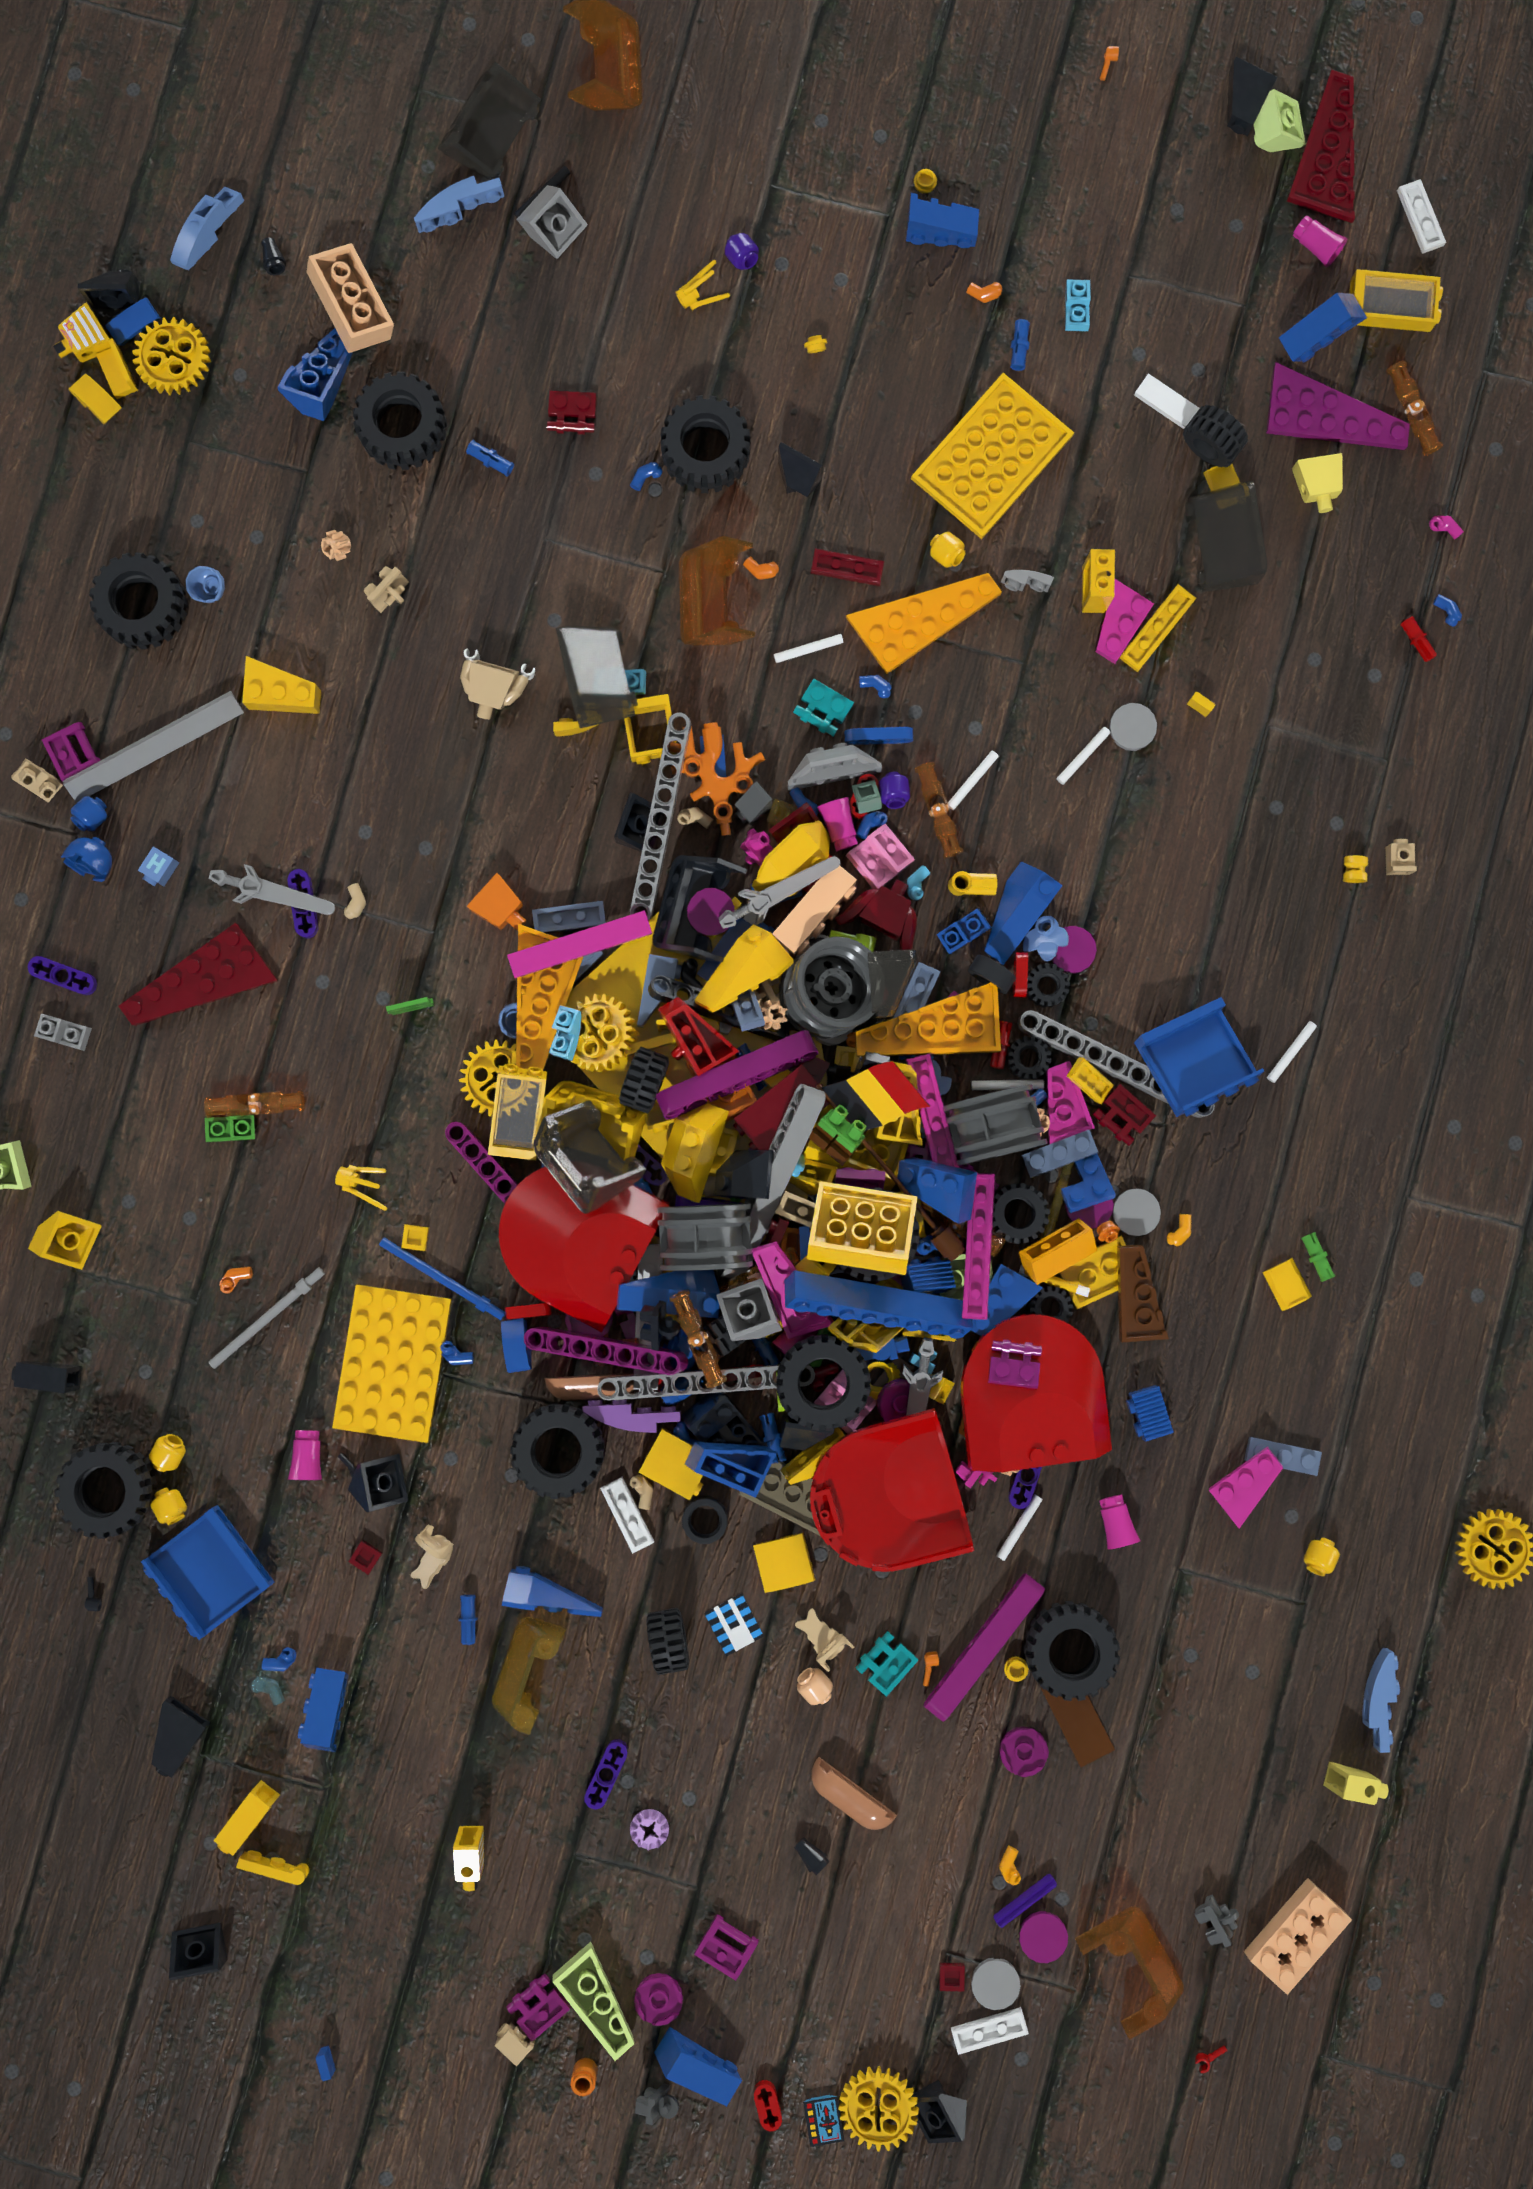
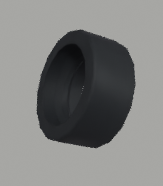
[968,955,1016,994]
[682,1496,728,1544]

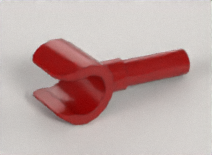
[1195,2046,1227,2073]

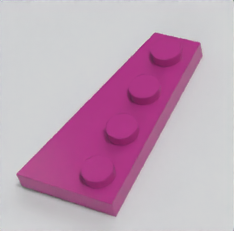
[752,1242,834,1339]

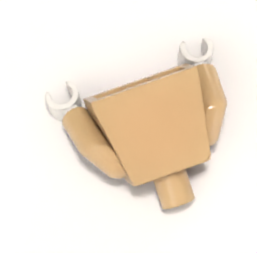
[460,649,535,720]

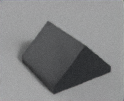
[614,792,665,852]
[169,1923,228,1981]

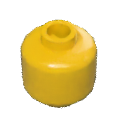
[930,532,965,568]
[149,1434,186,1472]
[150,1487,187,1526]
[1303,1538,1340,1576]

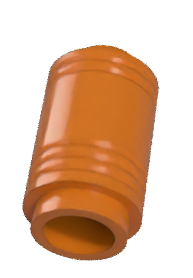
[571,2058,598,2096]

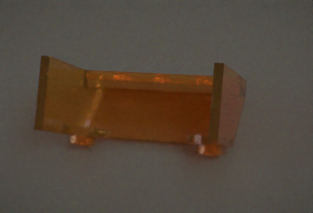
[563,0,642,111]
[679,536,755,646]
[1075,1907,1184,2040]

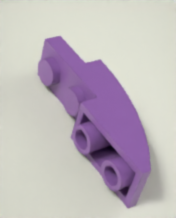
[583,1399,681,1433]

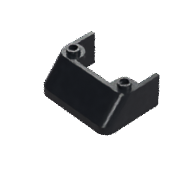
[653,855,747,962]

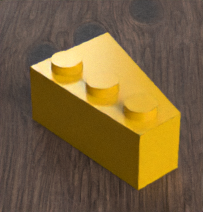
[242,656,321,714]
[871,1062,923,1146]

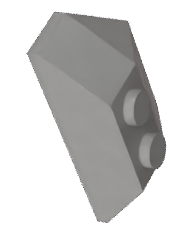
[787,743,882,791]

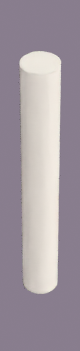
[773,634,844,663]
[1057,727,1111,785]
[946,751,999,810]
[1267,1021,1317,1083]
[971,1080,1044,1090]
[996,1494,1043,1561]

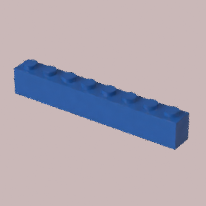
[784,1270,973,1339]

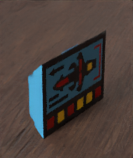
[803,2095,845,2147]

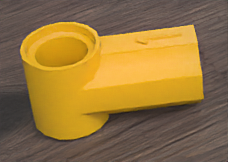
[948,871,997,896]

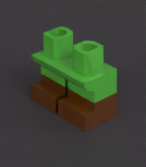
[809,1105,866,1166]

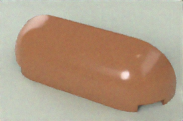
[545,1372,635,1401]
[811,1757,897,1830]

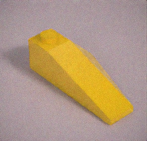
[695,924,794,1012]

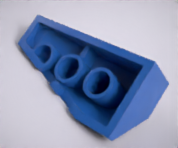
[278,328,353,421]
[984,862,1063,965]
[616,1270,720,1318]
[502,1566,603,1617]

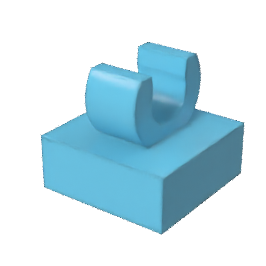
[908,1349,937,1374]

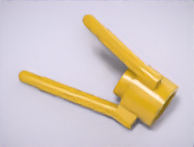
[675,260,730,311]
[335,1165,387,1211]

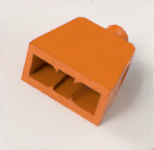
[467,873,527,931]

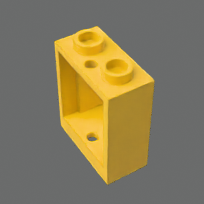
[1082,549,1115,613]
[621,694,678,764]
[213,1780,280,1856]

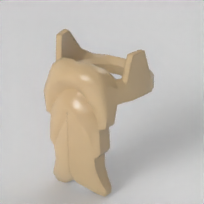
[411,1524,454,1589]
[795,1608,854,1672]

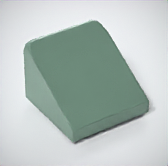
[852,780,882,814]

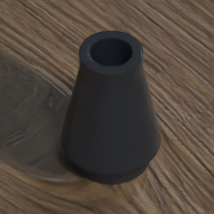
[261,237,286,276]
[794,1837,830,1875]

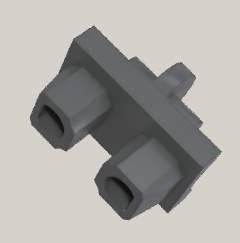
[1194,1894,1239,1947]
[635,2083,679,2125]

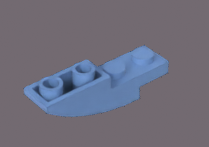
[414,176,504,233]
[170,187,244,270]
[1362,1648,1400,1753]

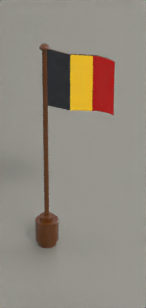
[815,1061,965,1262]

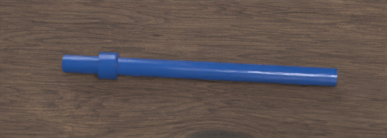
[379,1237,505,1320]

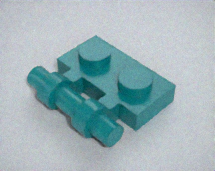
[793,679,854,737]
[855,1631,919,1697]

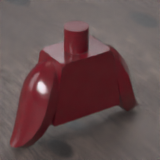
[834,880,917,960]

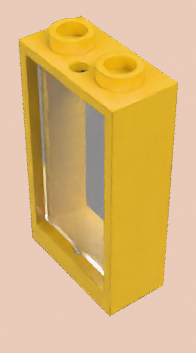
[1349,269,1443,332]
[488,1064,547,1161]

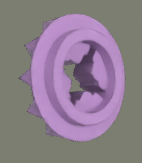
[630,1809,669,1850]

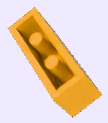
[1019,1218,1097,1285]

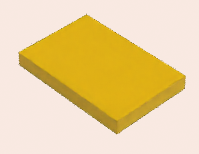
[1059,1236,1126,1309]

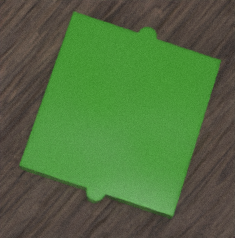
[386,997,434,1015]

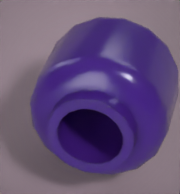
[725,233,759,270]
[878,772,910,809]

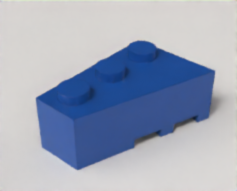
[906,193,979,248]
[1279,293,1367,363]
[897,1157,977,1224]
[971,1263,1043,1337]
[685,1442,776,1498]
[298,1668,348,1752]
[654,2027,742,2107]

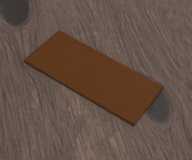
[1041,1671,1115,1768]

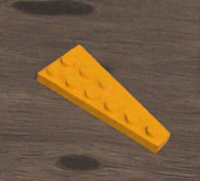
[846,573,1002,674]
[516,924,584,1084]
[855,982,1001,1057]

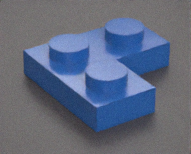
[1061,1153,1115,1213]

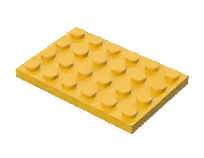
[911,373,1074,539]
[332,1284,452,1443]

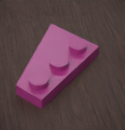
[1095,579,1154,664]
[1046,1061,1095,1144]
[1209,1446,1283,1529]

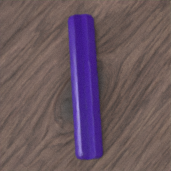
[993,1874,1057,1928]

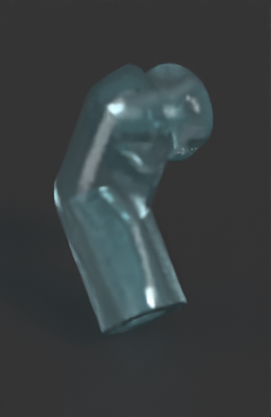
[251,1676,285,1706]

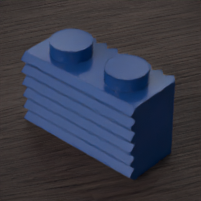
[900,1257,956,1295]
[1126,1385,1174,1441]

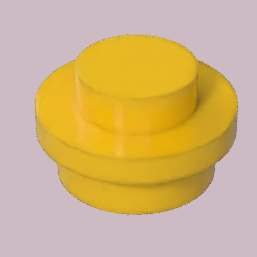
[914,169,937,193]
[804,335,827,353]
[1004,1656,1029,1682]

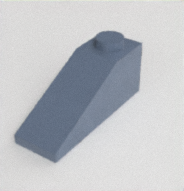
[637,954,682,1028]

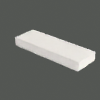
[1397,179,1446,254]
[1134,373,1199,429]
[600,1477,655,1554]
[951,2007,1029,2055]

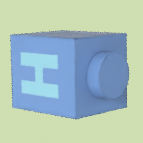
[138,846,179,886]

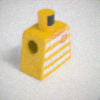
[53,302,111,362]
[453,1826,484,1891]

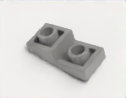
[1001,570,1054,592]
[34,1013,92,1051]

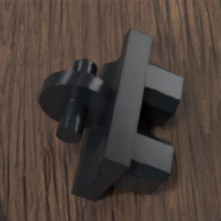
[640,1300,680,1351]

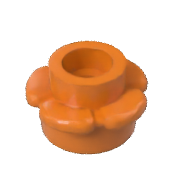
[1097,1221,1120,1243]

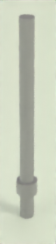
[209,1267,325,1369]

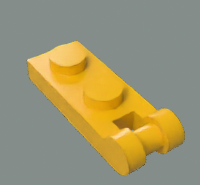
[236,1850,310,1885]

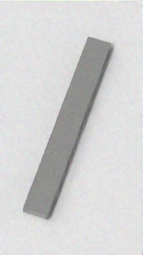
[63,691,244,803]

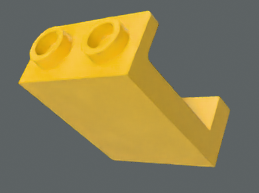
[639,1428,703,1500]

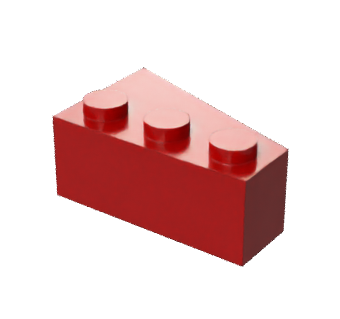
[658,997,739,1076]

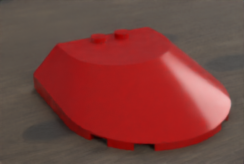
[499,1161,669,1333]
[961,1314,1112,1472]
[810,1408,974,1572]

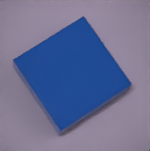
[315,2046,336,2081]

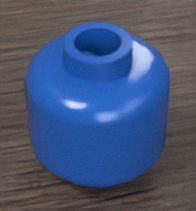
[70,796,107,832]

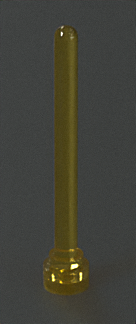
[1037,1162,1074,1241]

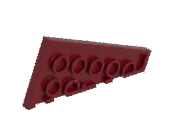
[1287,70,1355,223]
[119,923,278,1026]

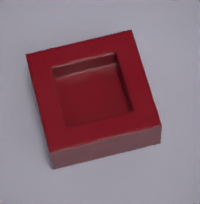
[348,1540,383,1575]
[939,1963,965,1992]

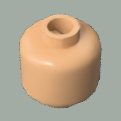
[797,1668,833,1705]

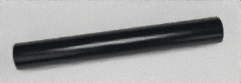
[514,166,571,218]

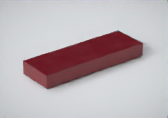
[811,548,884,586]

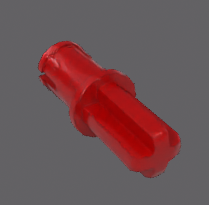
[1400,616,1437,662]
[990,1021,1012,1069]

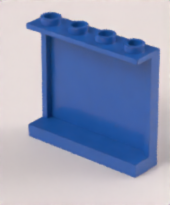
[1134,997,1264,1117]
[141,1505,275,1640]

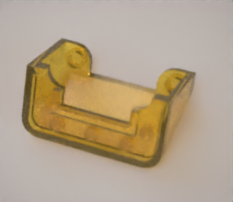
[492,1617,567,1735]

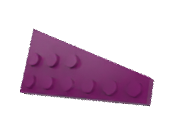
[1266,362,1410,450]

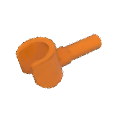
[1100,46,1119,81]
[923,1651,939,1686]

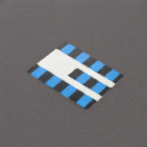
[704,1593,764,1656]

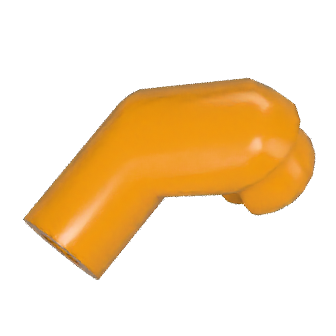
[1167,1214,1191,1246]
[999,1845,1021,1885]

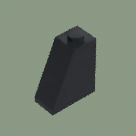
[1227,57,1278,137]
[12,1361,82,1393]
[151,1696,211,1778]

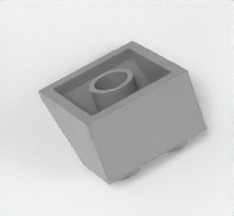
[516,185,588,259]
[716,1278,782,1341]

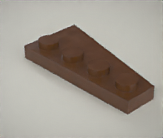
[1117,1245,1169,1343]

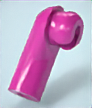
[1429,516,1464,540]

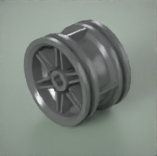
[779,937,885,1039]
[943,1084,1048,1166]
[657,1204,753,1271]

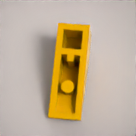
[780,1427,845,1485]

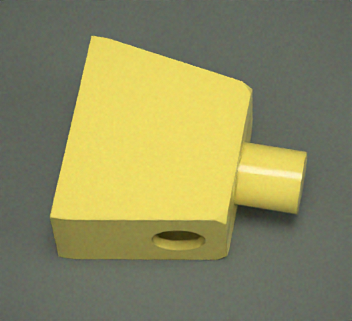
[1292,453,1343,513]
[1323,1762,1389,1805]

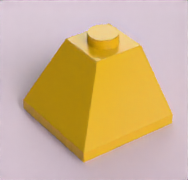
[28,1211,101,1270]

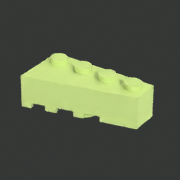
[0,1140,32,1190]
[553,1942,634,2061]

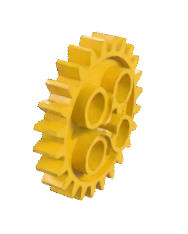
[132,317,211,395]
[571,994,636,1072]
[459,1040,537,1118]
[1455,1509,1533,1589]
[838,2066,919,2152]

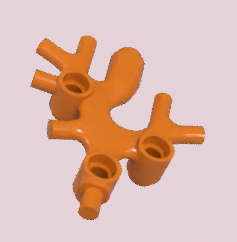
[669,722,765,836]

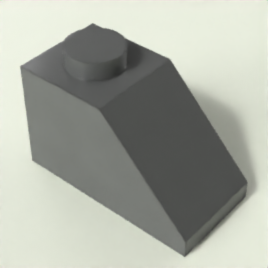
[734,781,772,827]

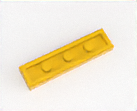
[1119,584,1196,672]

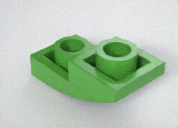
[205,1115,255,1142]

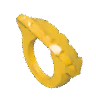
[868,1362,900,1400]

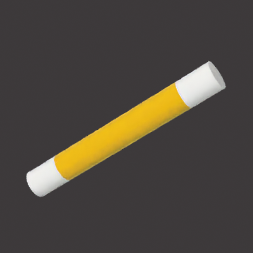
[1019,1265,1091,1298]

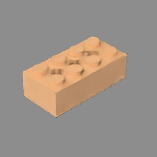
[307,243,394,353]
[773,865,857,959]
[1244,1878,1352,1995]

